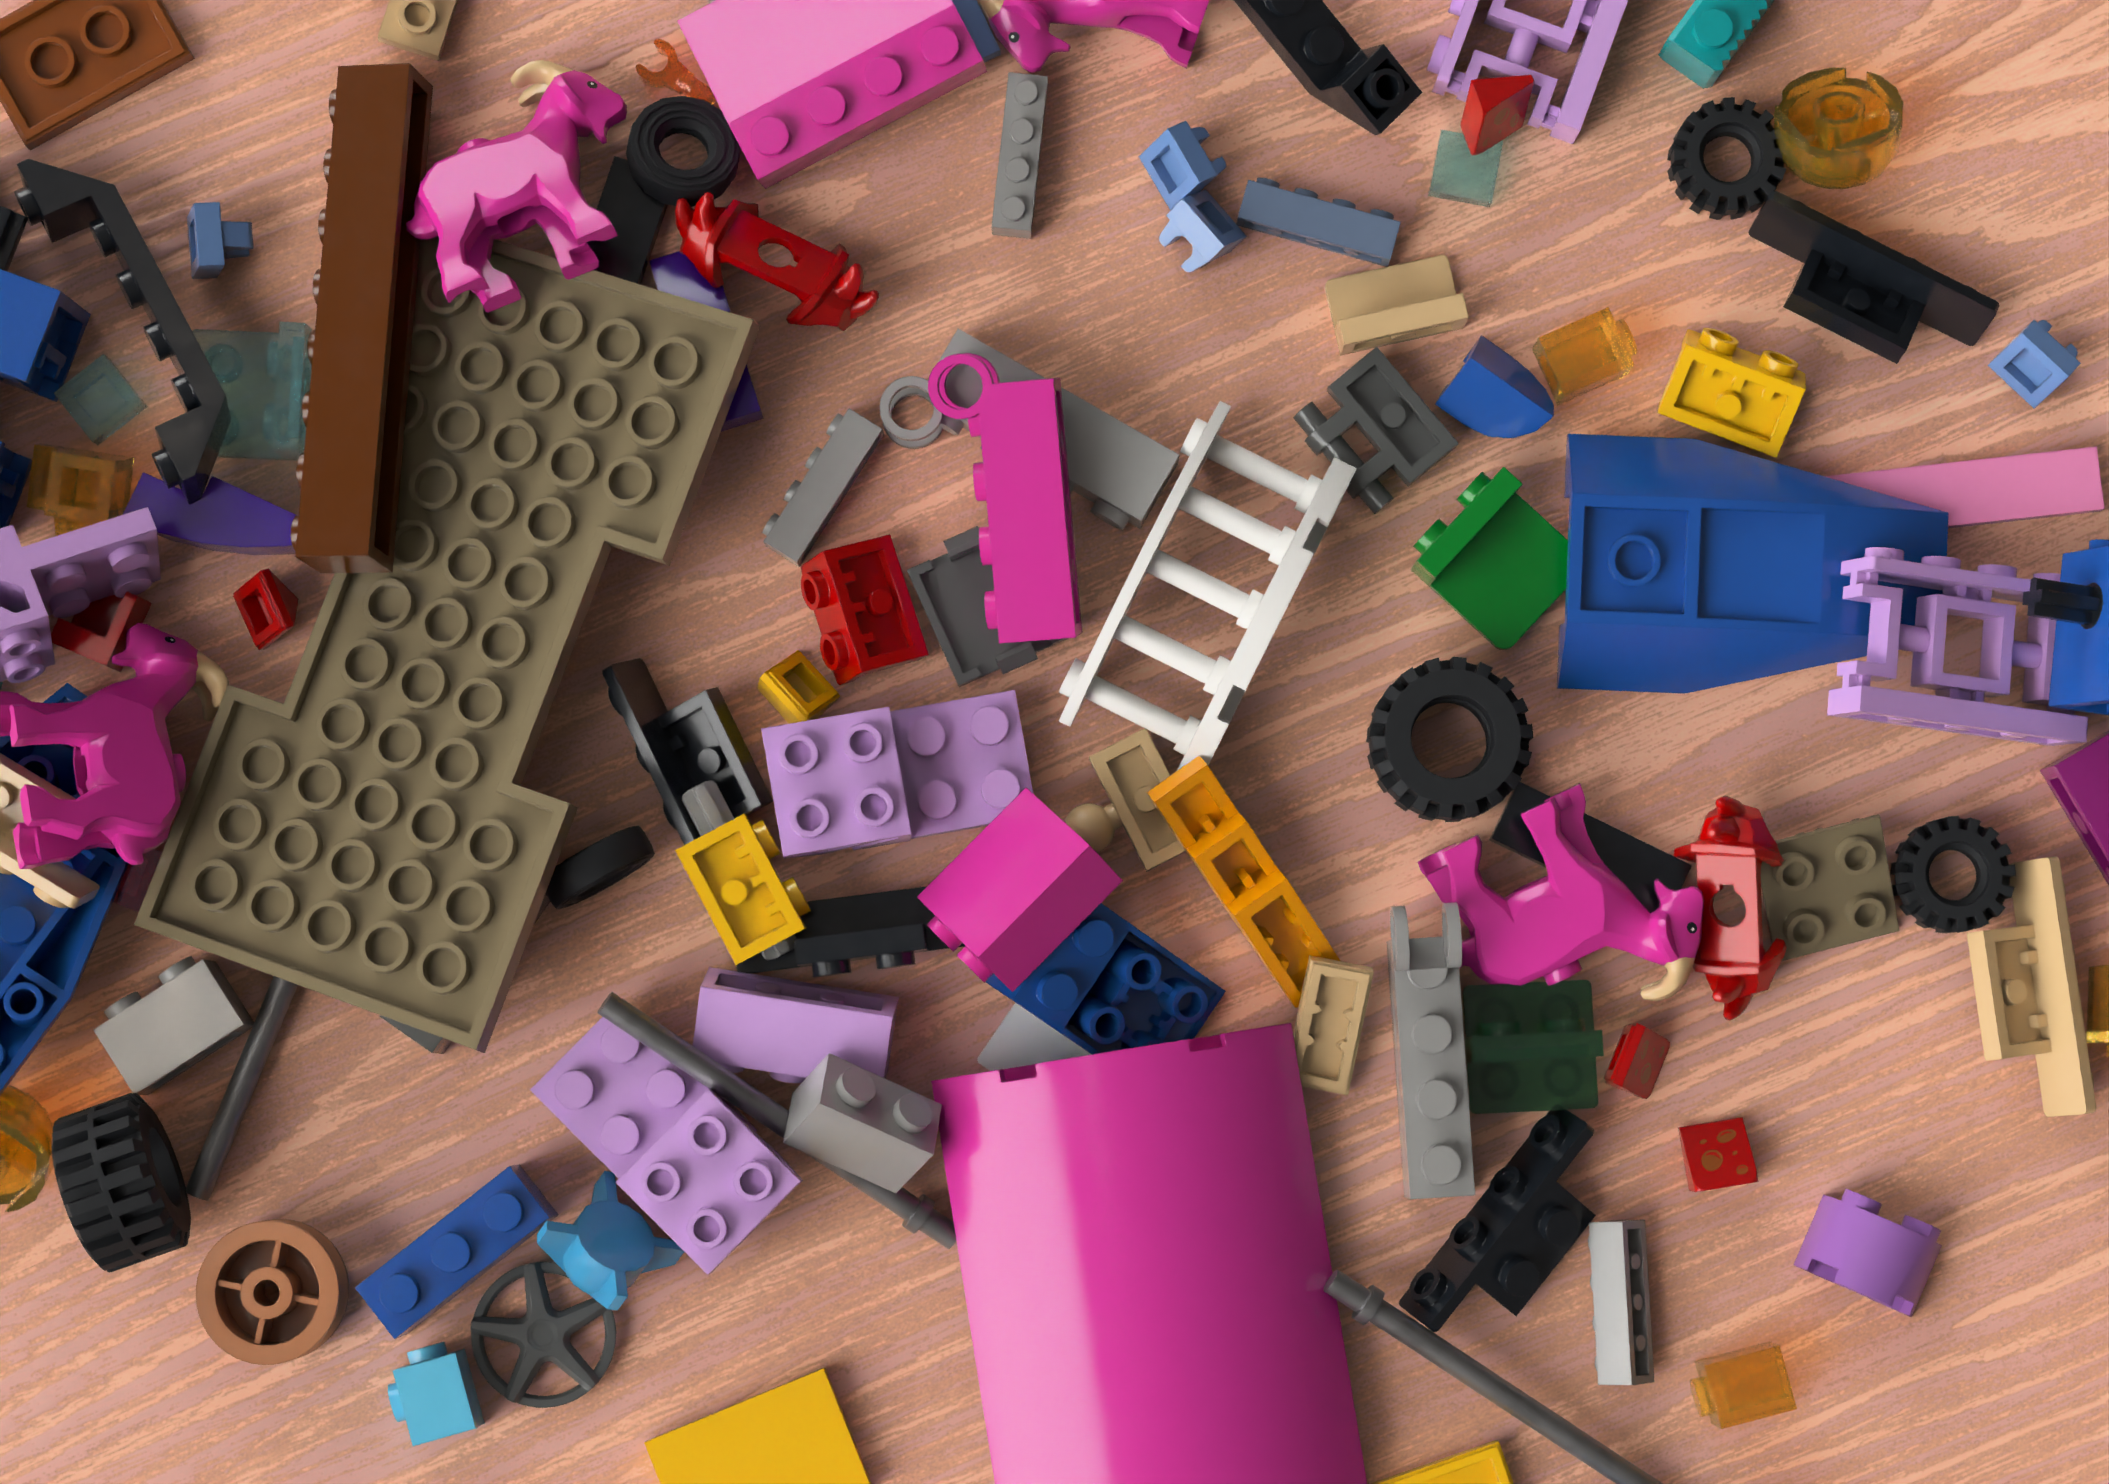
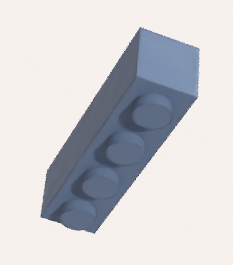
[1236,178,1401,267]

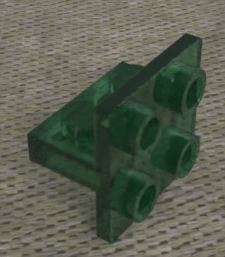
[1462,980,1604,1114]

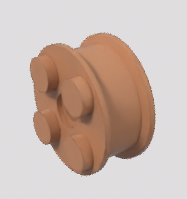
[196,1219,349,1365]

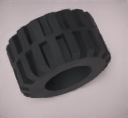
[1366,657,1533,823]
[52,1093,191,1273]

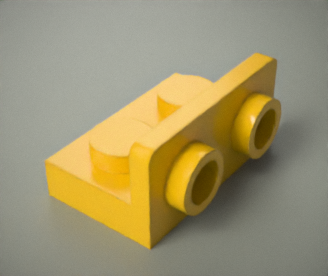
[1657,328,1806,458]
[675,814,811,965]

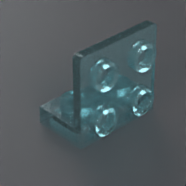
[185,322,312,461]

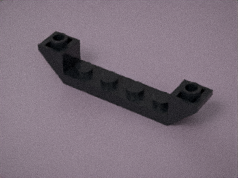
[1234,0,1423,135]
[14,159,231,504]

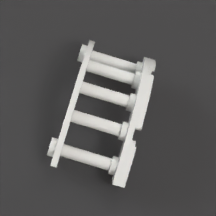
[1059,401,1357,771]

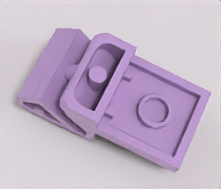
[0,507,161,683]
[761,690,1033,859]
[530,998,803,1275]

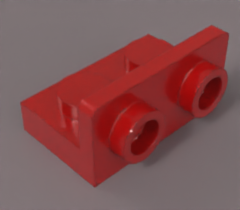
[801,534,929,685]

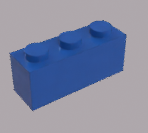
[355,1164,559,1339]

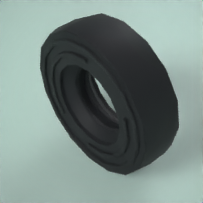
[626,96,741,207]
[546,826,655,909]

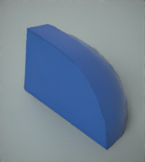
[1435,335,1554,438]

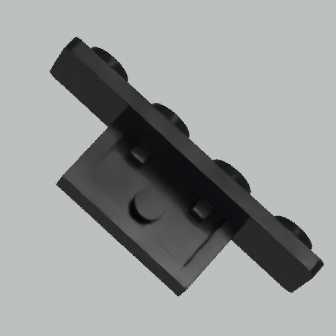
[1748,191,2000,364]
[602,658,773,845]
[736,886,965,977]
[1399,1104,1596,1332]

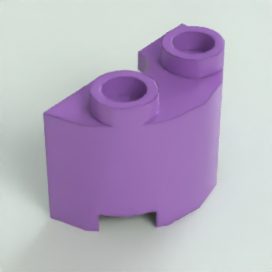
[1794,1189,1942,1317]

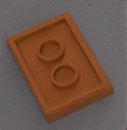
[0,0,195,151]

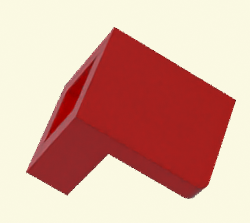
[51,591,152,672]

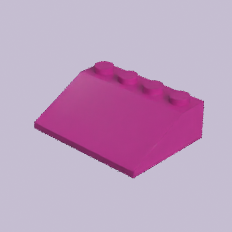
[677,0,987,189]

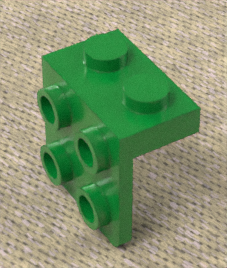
[1411,467,1568,650]

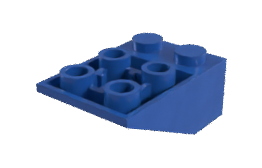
[986,903,1226,1055]

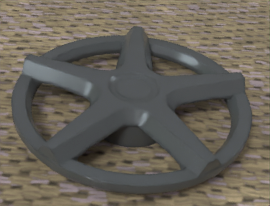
[471,1262,616,1408]

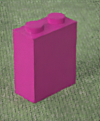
[917,788,1123,992]

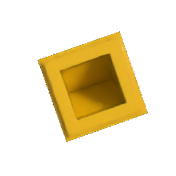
[757,650,841,724]

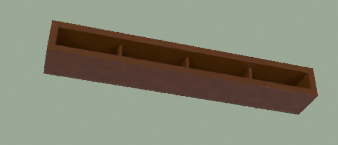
[291,63,433,573]

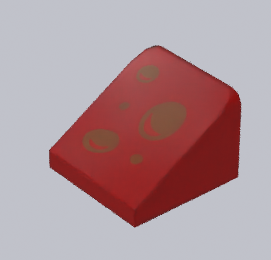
[1460,75,1534,156]
[1603,1023,1670,1099]
[1678,1117,1759,1192]

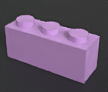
[693,967,899,1083]

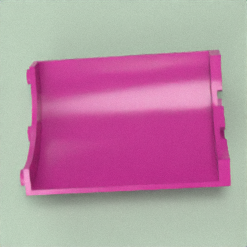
[931,1023,1367,1484]

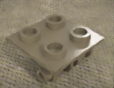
[1761,814,1899,961]

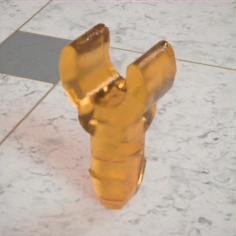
[635,39,716,105]

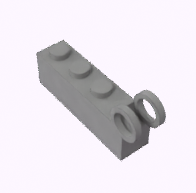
[880,329,1179,530]
[1386,902,1475,1200]

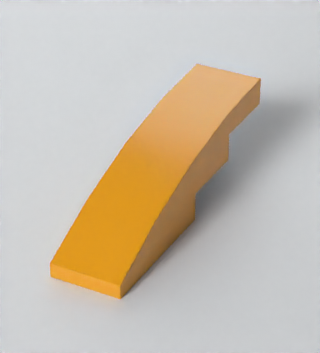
[1147,756,1340,1008]

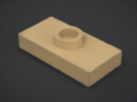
[1293,955,1374,1095]

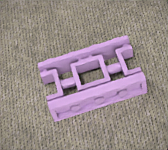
[1427,0,1628,144]
[1827,547,2088,746]

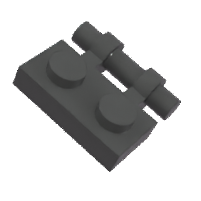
[1293,347,1458,514]

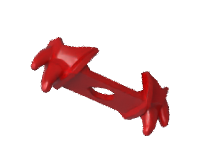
[675,192,879,331]
[1674,795,1787,1021]

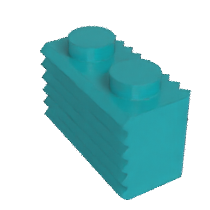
[1658,0,1774,89]

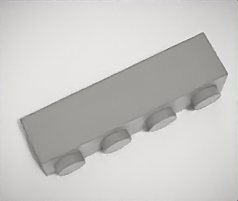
[991,72,1048,239]
[762,408,884,567]
[1588,1220,1655,1385]

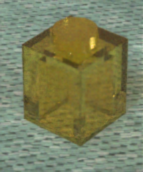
[1532,307,1637,406]
[1690,1342,1797,1429]

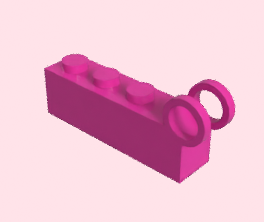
[928,353,1082,644]

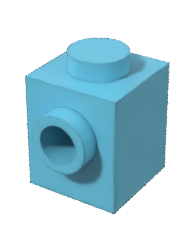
[388,1342,485,1446]

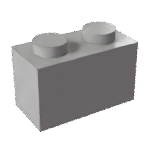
[93,956,254,1095]
[783,1053,942,1193]

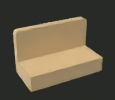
[1325,255,1469,356]

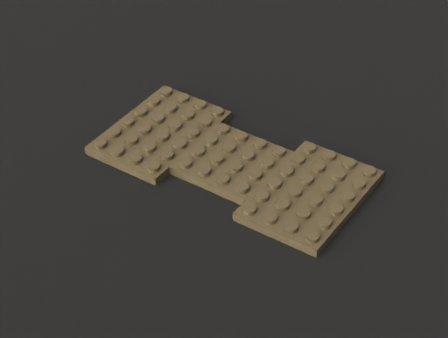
[134,236,760,1053]

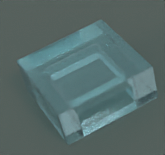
[1428,129,1503,207]
[54,354,148,445]

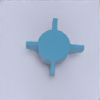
[537,1171,684,1311]

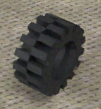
[1667,97,1788,220]
[1890,816,2016,934]

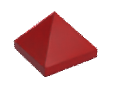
[233,568,299,650]

